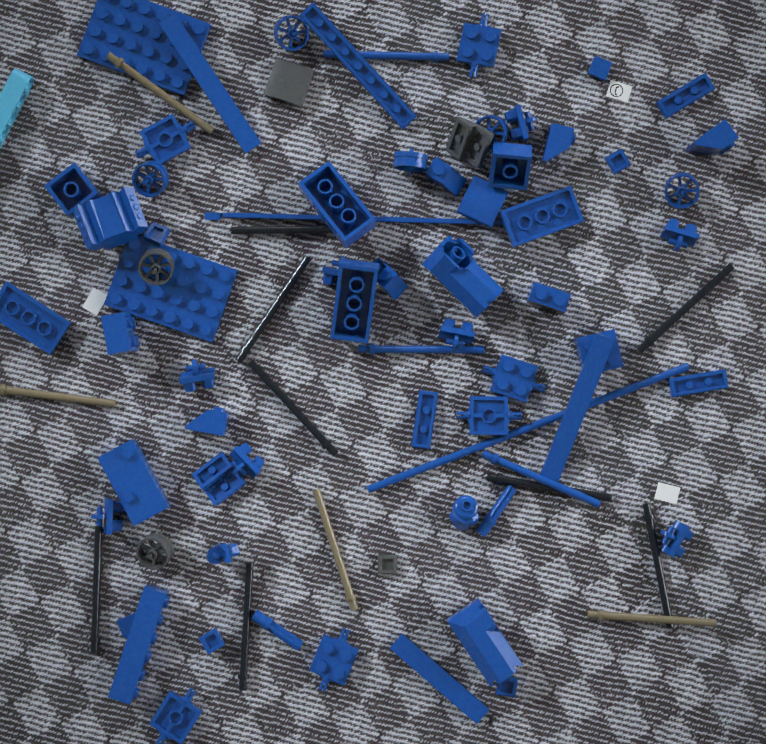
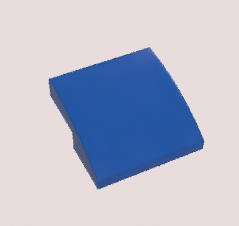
[457,176,509,228]
[192,451,247,507]

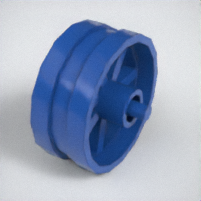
[273,15,310,51]
[476,115,509,150]
[393,148,428,175]
[132,161,169,197]
[664,172,700,209]

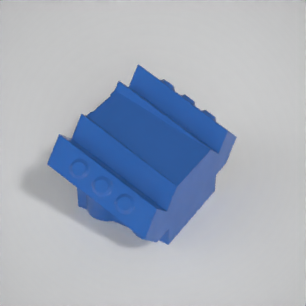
[72,187,148,250]

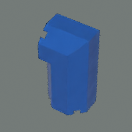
[422,236,504,318]
[446,598,523,686]

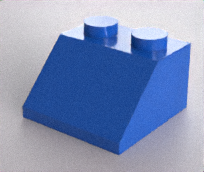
[685,119,739,156]

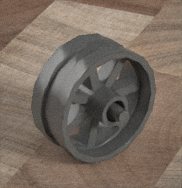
[138,248,175,286]
[136,533,174,570]

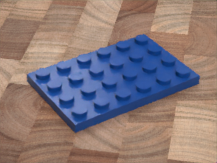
[77,0,211,97]
[104,235,238,342]

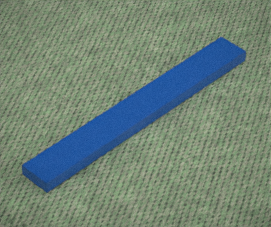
[299,2,417,130]
[159,13,261,154]
[540,333,615,482]

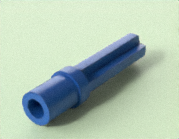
[476,485,516,537]
[251,609,303,650]

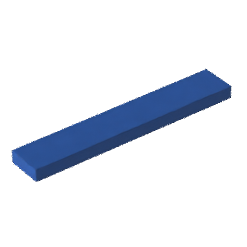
[390,633,489,724]

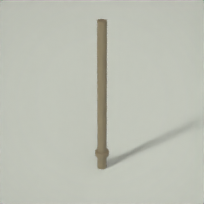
[106,52,215,134]
[0,384,116,407]
[312,488,359,611]
[587,609,717,627]

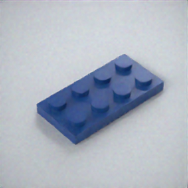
[499,185,584,248]
[0,281,72,355]

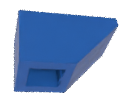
[373,257,408,300]

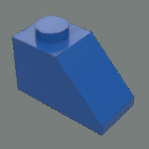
[541,123,576,164]
[425,157,467,197]
[185,406,229,436]

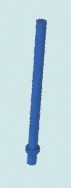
[323,50,449,63]
[358,343,485,355]
[481,450,601,508]

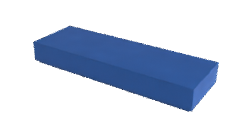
[656,73,715,119]
[668,369,729,397]
[411,390,438,449]

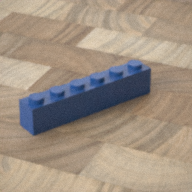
[108,584,170,705]

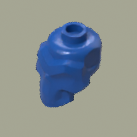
[449,495,480,531]

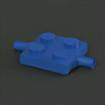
[456,13,502,79]
[135,114,196,164]
[482,354,546,403]
[456,396,522,435]
[309,628,359,692]
[149,687,203,744]

